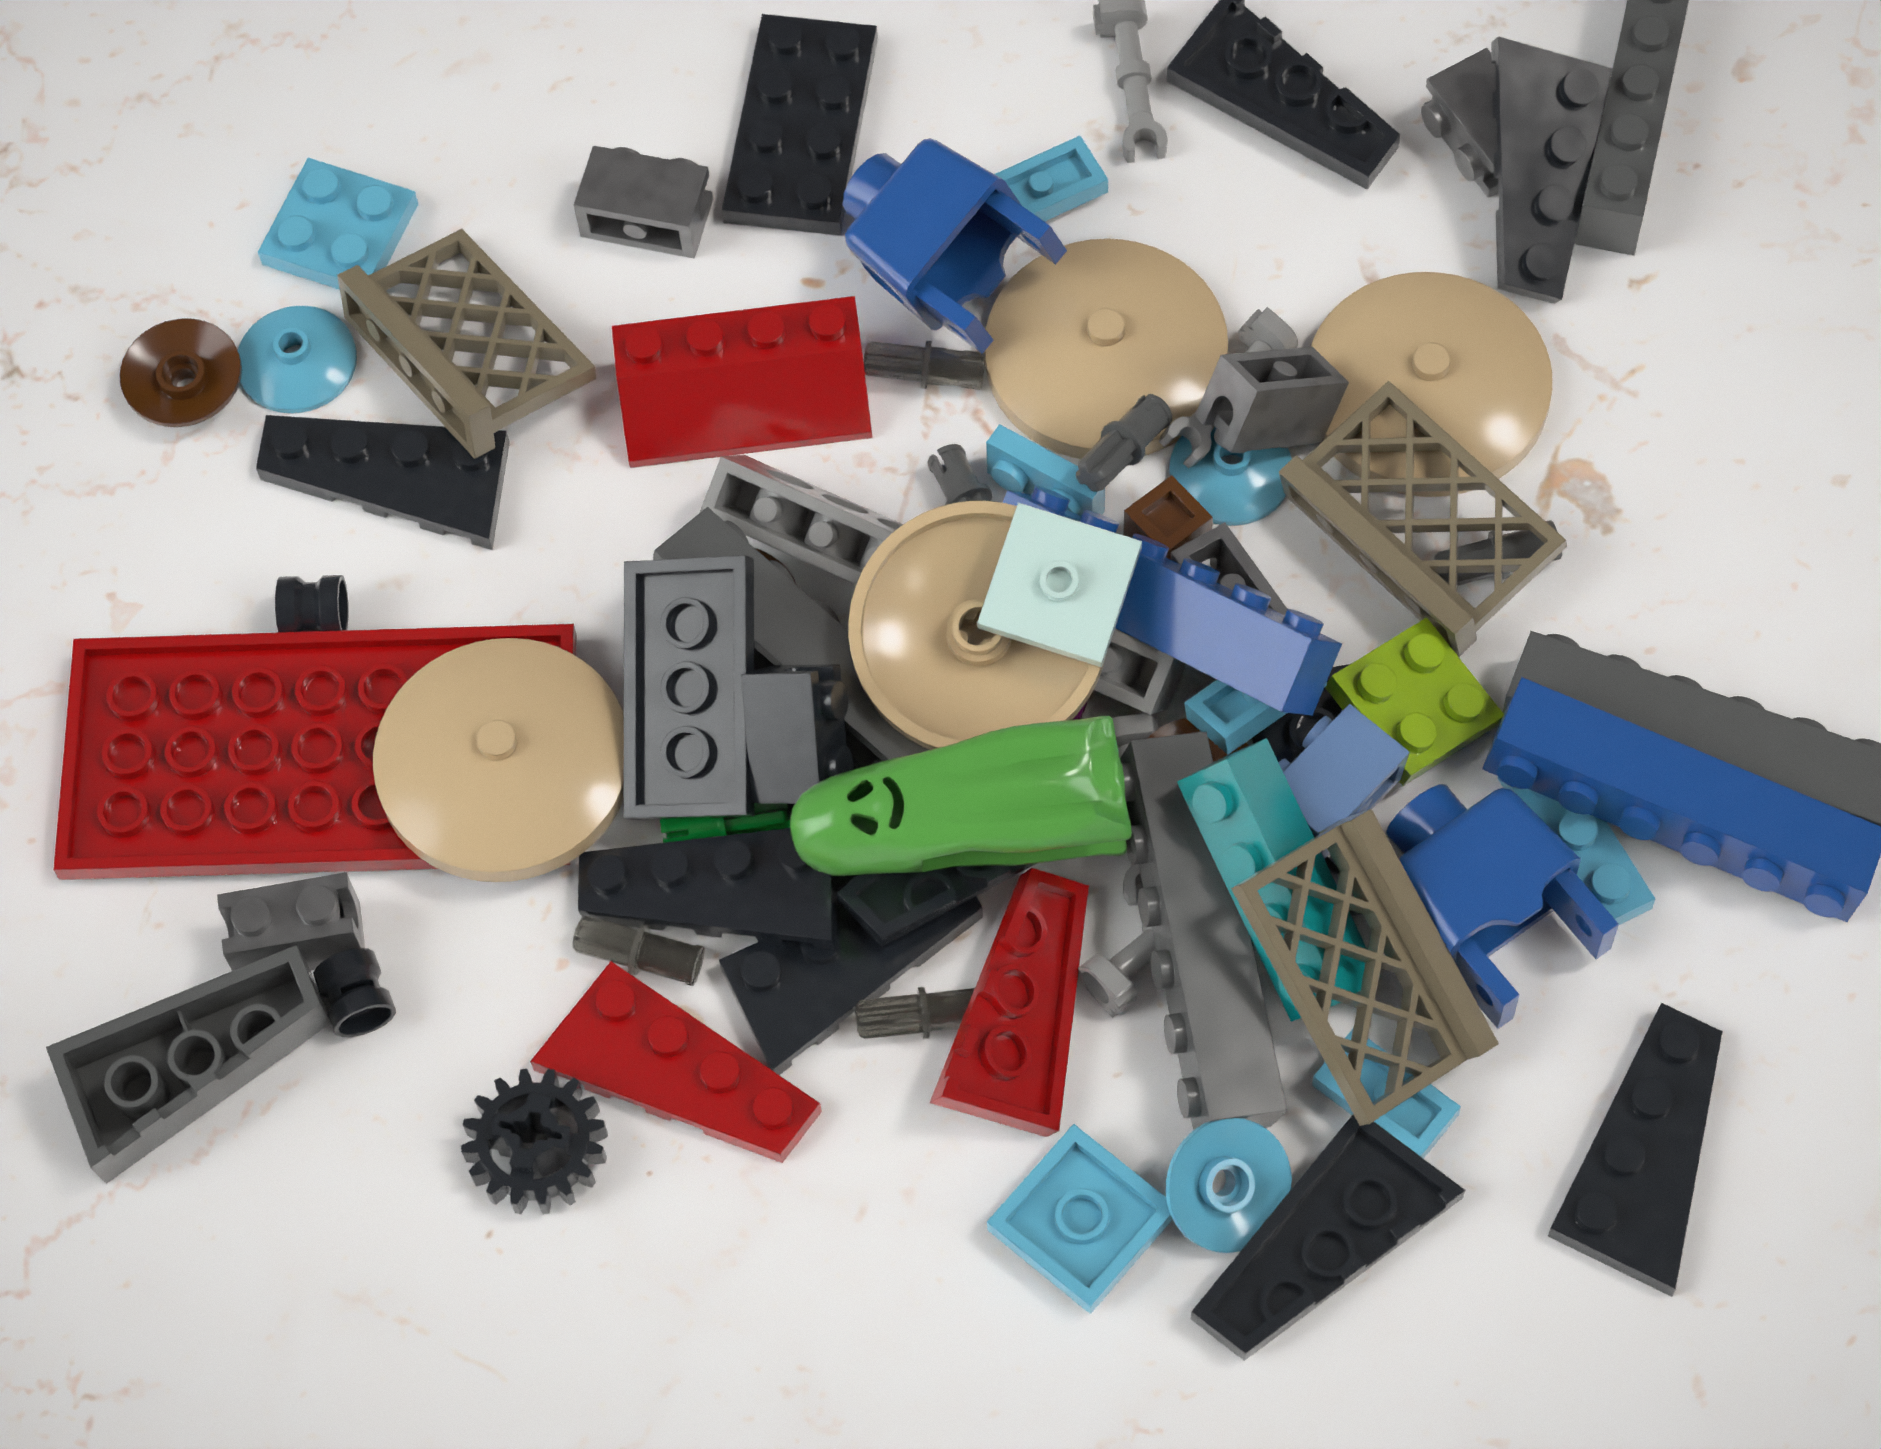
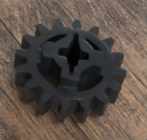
[461,1068,608,1215]

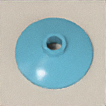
[238,306,357,413]
[1169,427,1292,526]
[1166,1118,1292,1253]

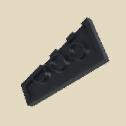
[256,415,510,550]
[578,828,838,952]

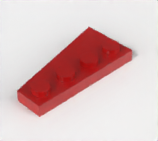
[929,867,1089,1137]
[530,961,822,1163]

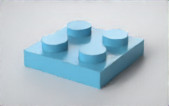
[258,157,419,290]
[987,1124,1173,1314]

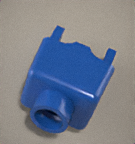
[843,138,1067,354]
[1386,784,1619,1029]

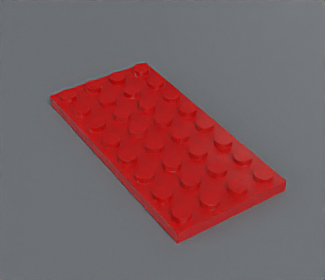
[53,624,577,880]

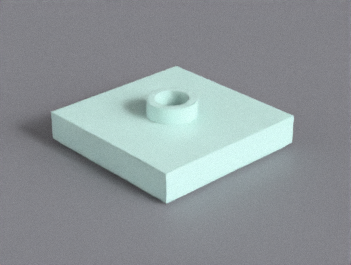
[977,503,1142,667]

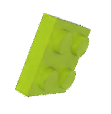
[1325,617,1504,786]

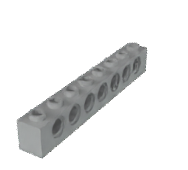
[699,455,1186,715]

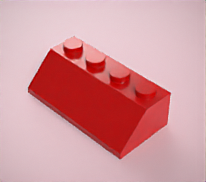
[611,296,873,468]

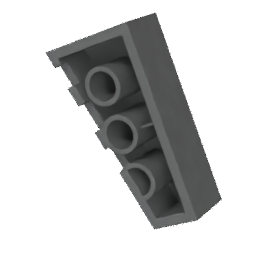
[46,945,331,1184]

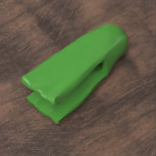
[790,715,1132,876]

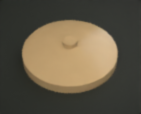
[985,239,1228,459]
[1311,272,1553,497]
[848,501,1106,750]
[373,638,624,882]

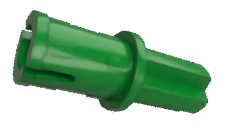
[660,803,791,843]

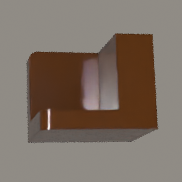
[1123,475,1213,560]

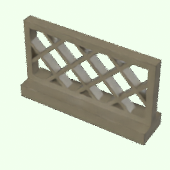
[337,229,596,459]
[1279,381,1567,657]
[1231,809,1499,1126]

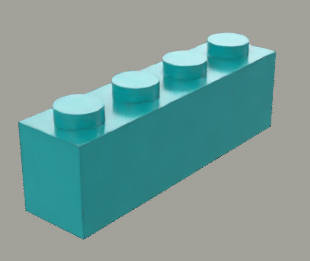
[1177,738,1381,1022]

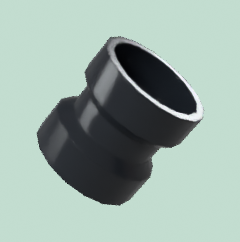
[275,575,349,632]
[313,948,396,1038]

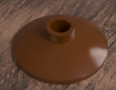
[119,318,242,427]

